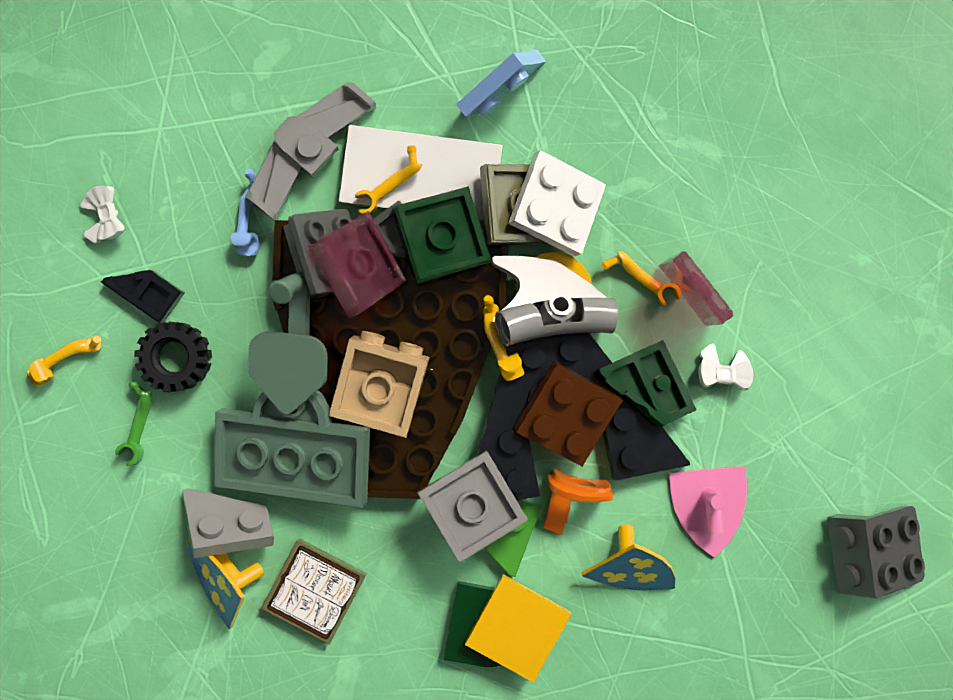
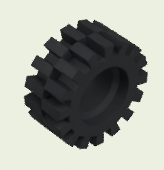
[134,322,212,392]

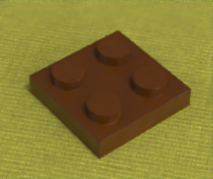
[513,360,623,467]

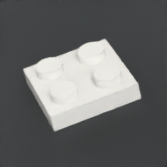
[508,150,606,257]

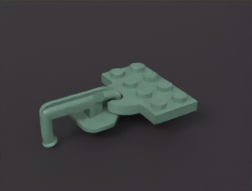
[215,272,370,508]

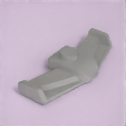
[245,82,376,222]

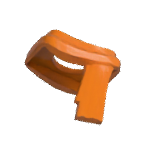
[543,468,614,535]

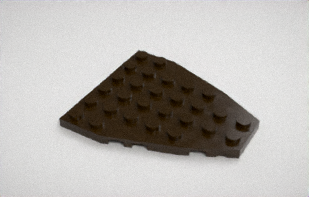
[272,220,508,499]

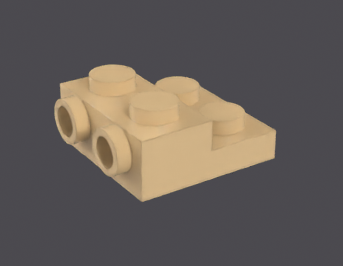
[329,331,430,438]

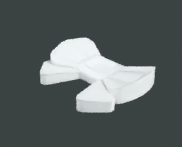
[80,185,125,243]
[698,344,754,391]

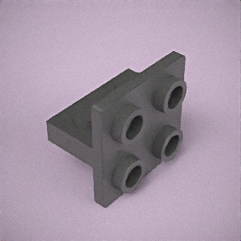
[283,209,370,301]

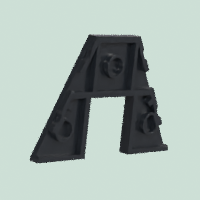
[477,333,690,501]

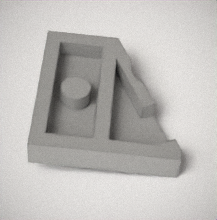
[183,489,274,558]

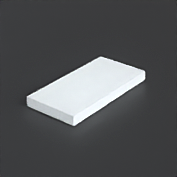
[339,125,503,222]

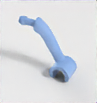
[231,169,259,256]

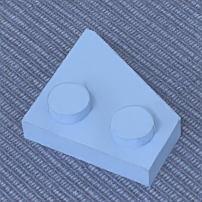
[456,50,546,117]

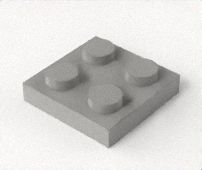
[417,451,528,563]

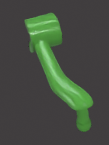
[115,380,152,466]

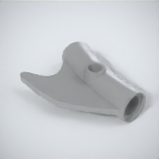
[491,256,618,346]

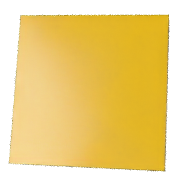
[465,574,571,683]

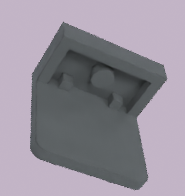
[827,505,925,598]

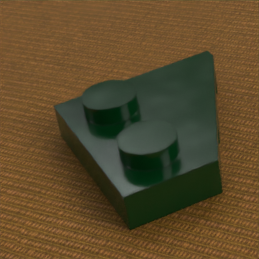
[594,340,697,427]

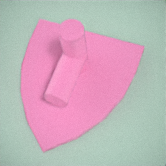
[669,466,747,558]

